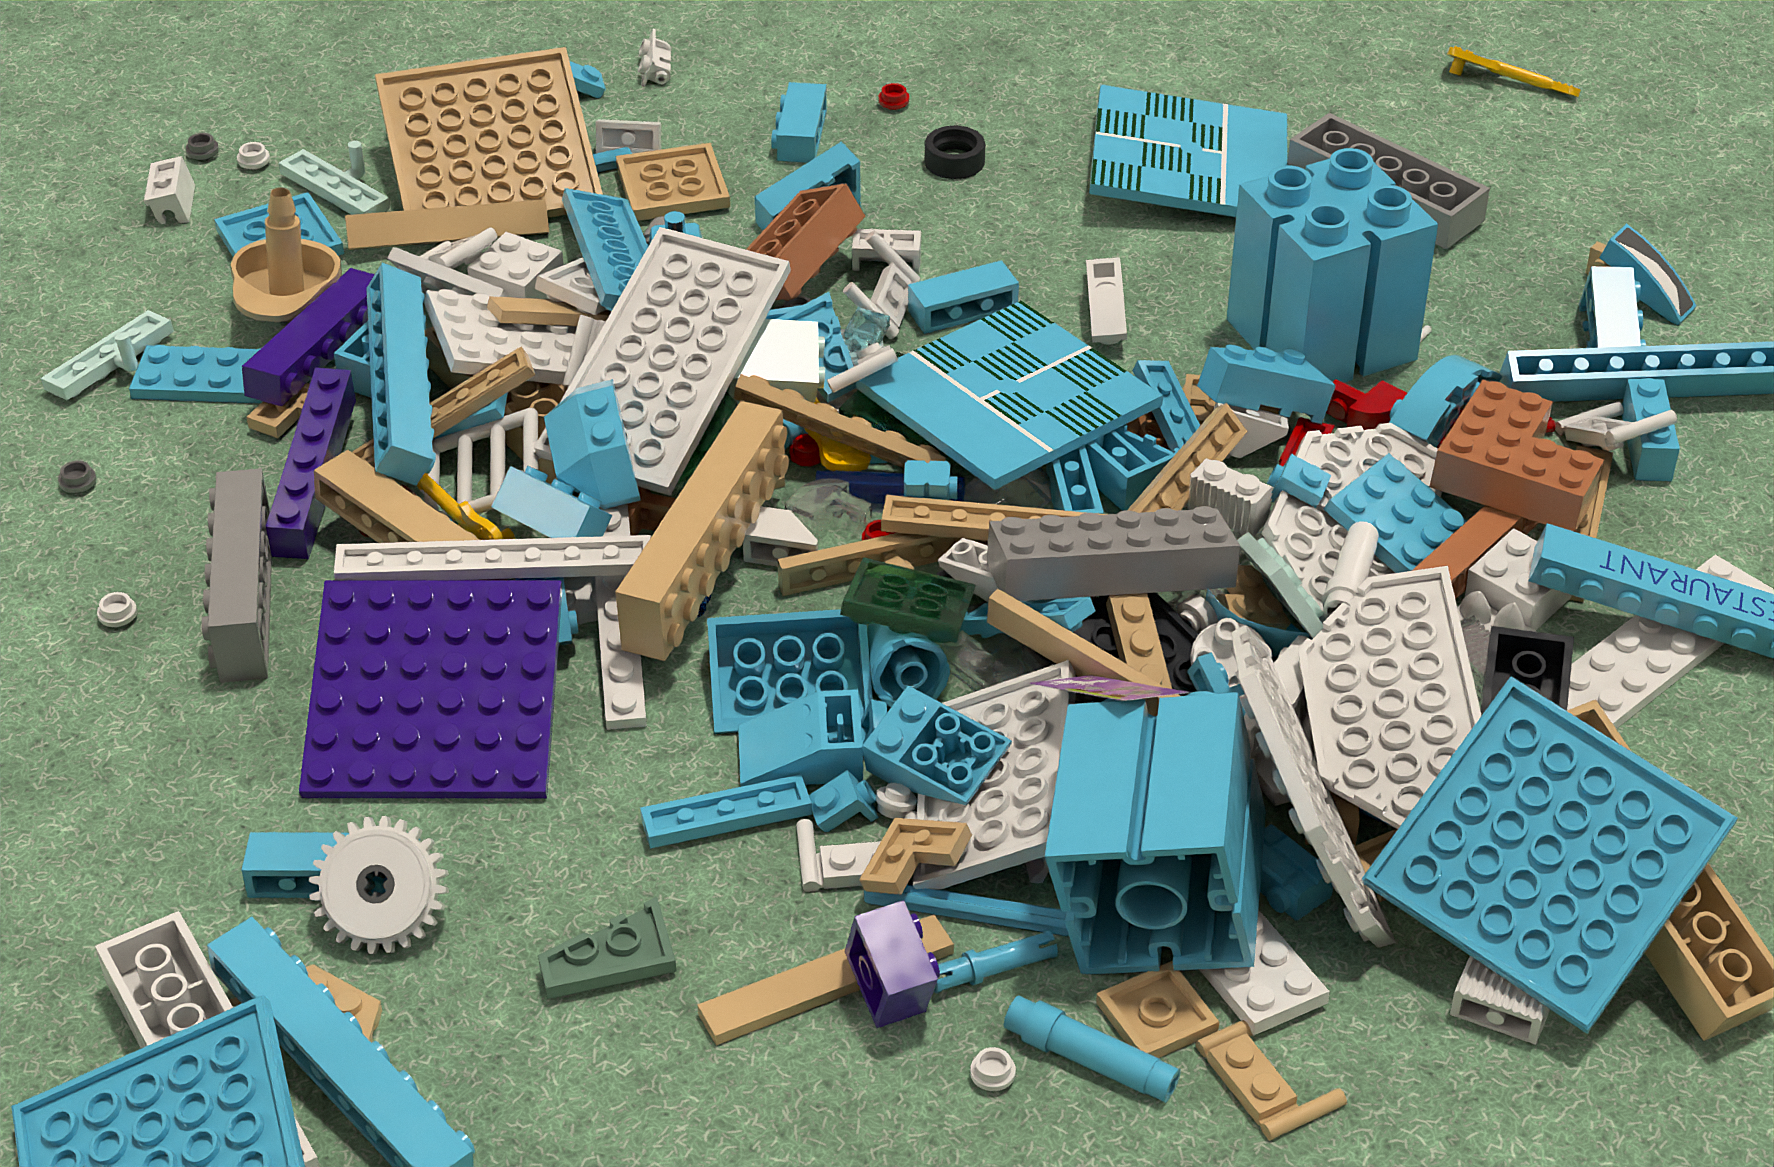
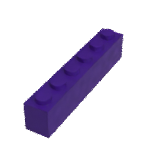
[242,268,375,406]
[266,368,356,559]

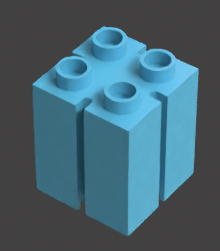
[1227,148,1438,383]
[1045,691,1266,974]

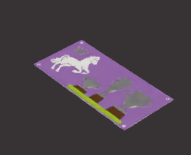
[1027,675,1189,701]

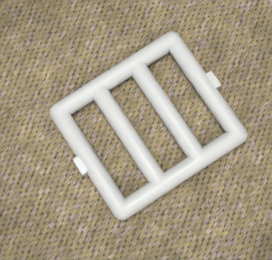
[420,408,540,522]

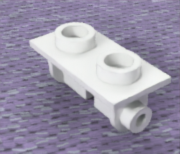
[638,29,671,86]

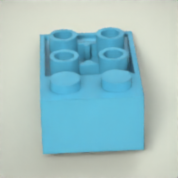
[862,685,1012,805]
[738,689,863,787]

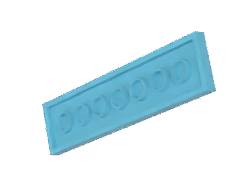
[562,188,648,311]

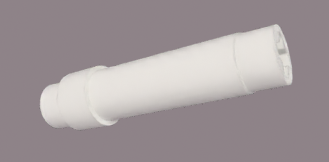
[1322,522,1379,620]

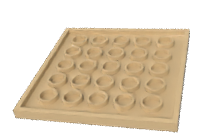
[375,47,603,218]

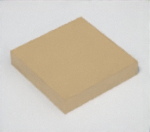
[1096,961,1219,1058]

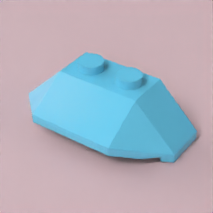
[544,379,641,509]

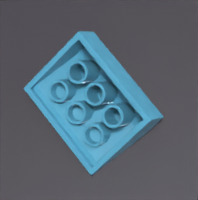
[707,608,873,734]

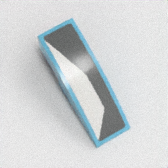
[1599,224,1696,325]

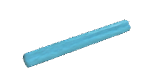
[864,884,1069,936]

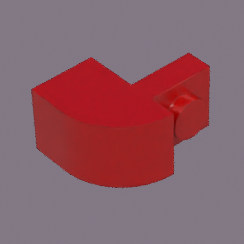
[1326,379,1407,430]

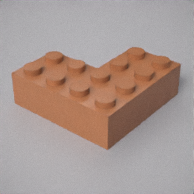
[1429,380,1604,532]

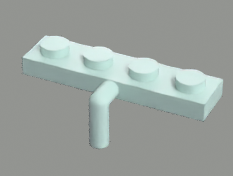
[278,141,390,215]
[41,310,174,400]

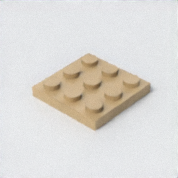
[616,143,730,221]

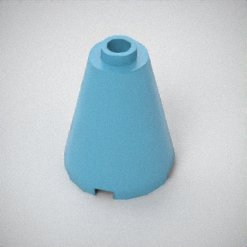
[867,613,950,707]

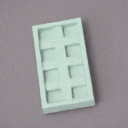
[1237,532,1324,638]

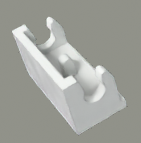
[144,156,195,224]
[852,229,921,273]

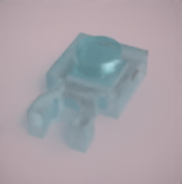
[844,307,890,353]

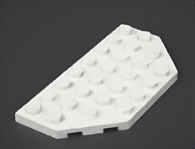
[1262,423,1442,624]
[1298,566,1481,829]
[1231,625,1396,948]

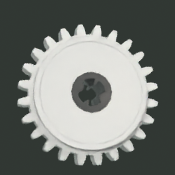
[309,816,449,954]

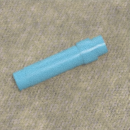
[1004,995,1181,1103]

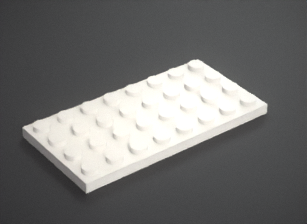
[534,227,791,496]

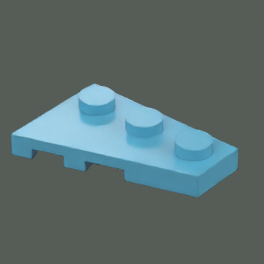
[776,292,856,403]

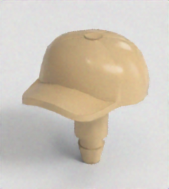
[231,187,342,322]

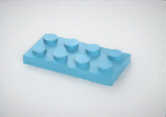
[129,345,263,403]

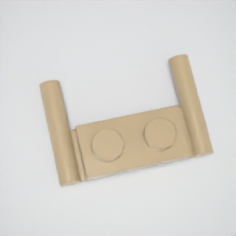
[1195,1020,1347,1141]

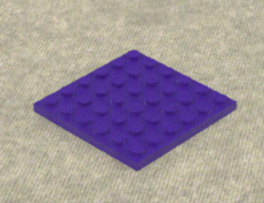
[299,580,563,799]

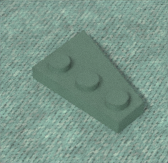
[538,897,676,999]

